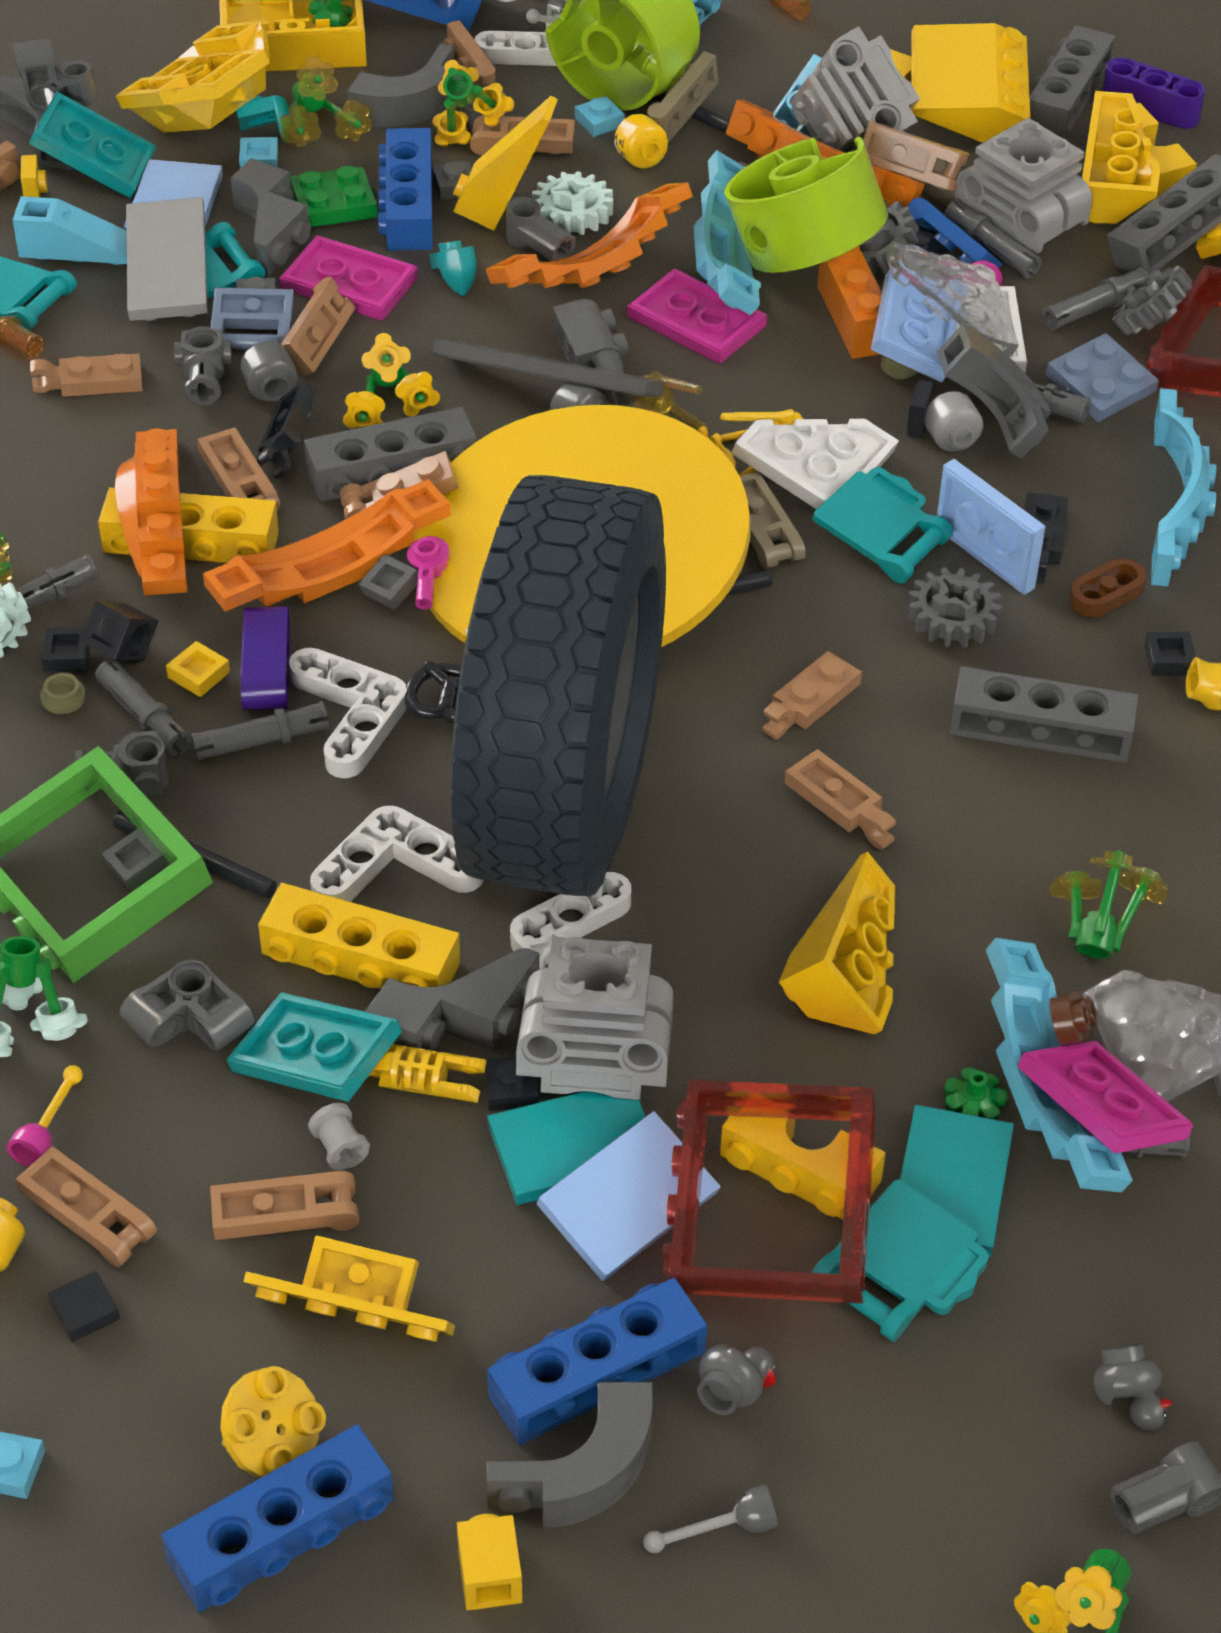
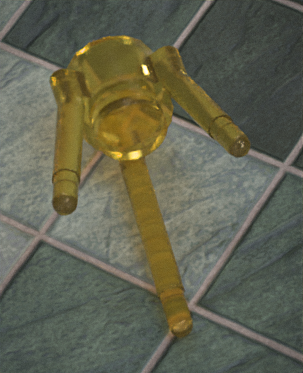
[632,371,709,431]

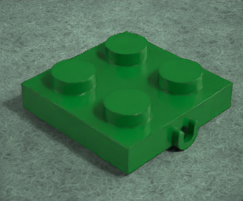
[290,166,378,227]

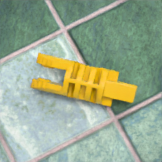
[369,1044,487,1103]

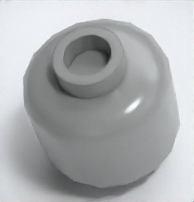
[925,392,983,452]

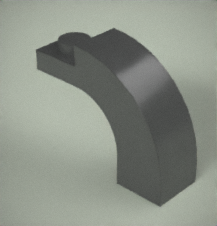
[347,43,454,127]
[937,324,1051,459]
[487,1382,653,1528]

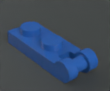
[908,198,1002,268]

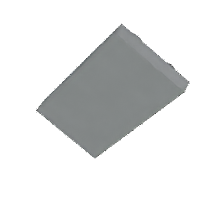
[126,197,208,321]

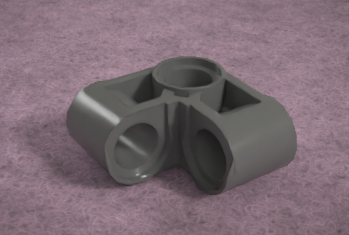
[13,38,98,113]
[120,960,255,1051]

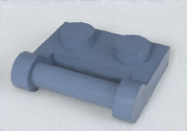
[211,288,295,350]

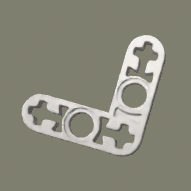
[474,0,567,66]
[289,648,407,778]
[310,806,483,902]
[510,872,631,969]

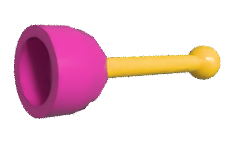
[7,1065,83,1167]

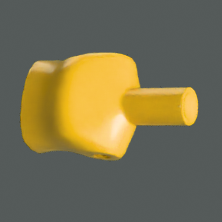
[1186,657,1221,710]

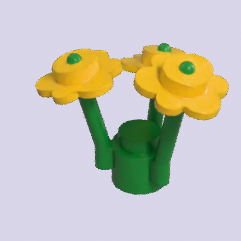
[1014,1549,1131,1633]

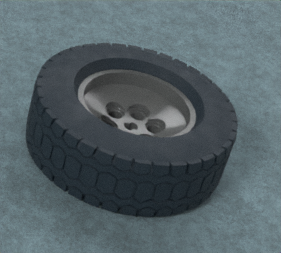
[451,475,666,896]

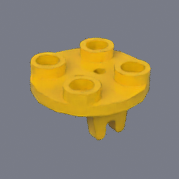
[221,1366,326,1478]

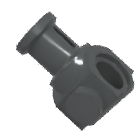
[174,326,232,406]
[75,731,170,797]

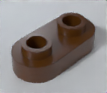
[1069,558,1146,617]
[1050,989,1098,1046]

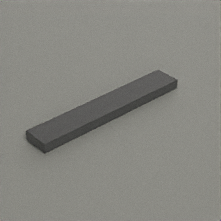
[432,339,665,397]

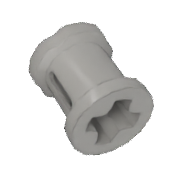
[308,1102,370,1171]

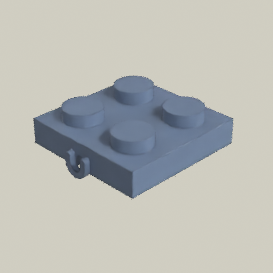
[1045,333,1159,422]

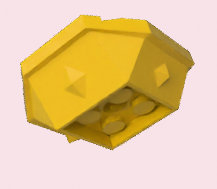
[116,20,270,133]

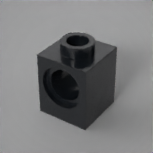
[81,601,159,661]

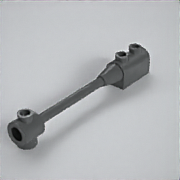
[553,299,635,408]

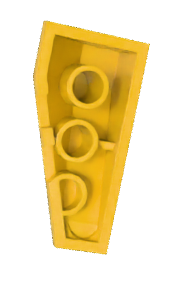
[1082,91,1161,224]
[453,96,558,231]
[779,851,895,1034]

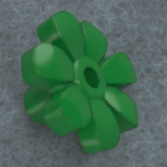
[308,0,353,27]
[944,1067,1007,1120]

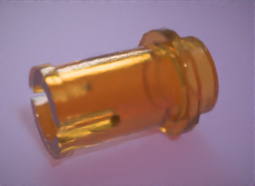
[770,0,812,21]
[0,316,44,359]

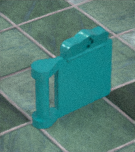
[205,222,265,298]
[0,256,77,333]
[812,467,954,584]
[808,1179,989,1342]

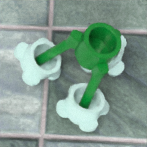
[0,936,88,1057]

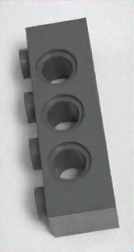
[1029,25,1116,139]
[1107,154,1221,275]
[304,406,477,502]
[949,666,1138,763]

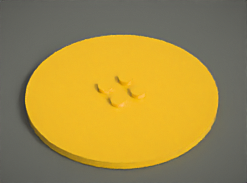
[414,405,750,647]

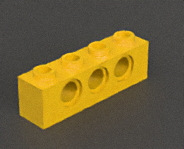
[98,487,279,563]
[258,882,460,989]

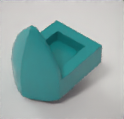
[236,95,290,144]
[429,240,477,296]

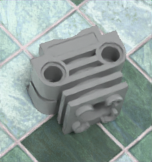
[791,26,920,153]
[954,118,1092,254]
[516,937,674,1100]

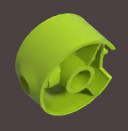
[545,0,700,111]
[724,136,888,273]

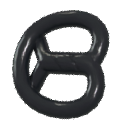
[404,660,462,723]

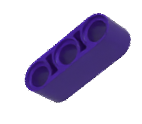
[1102,57,1206,129]
[241,606,290,710]

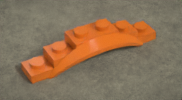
[725,99,925,208]
[485,182,693,288]
[115,428,187,596]
[203,479,451,612]

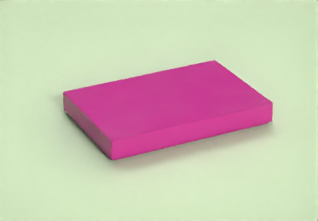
[279,235,418,321]
[627,268,767,364]
[1018,1041,1193,1154]

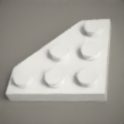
[731,419,899,509]

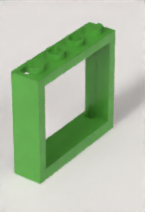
[0,746,213,983]

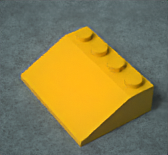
[911,23,1030,143]

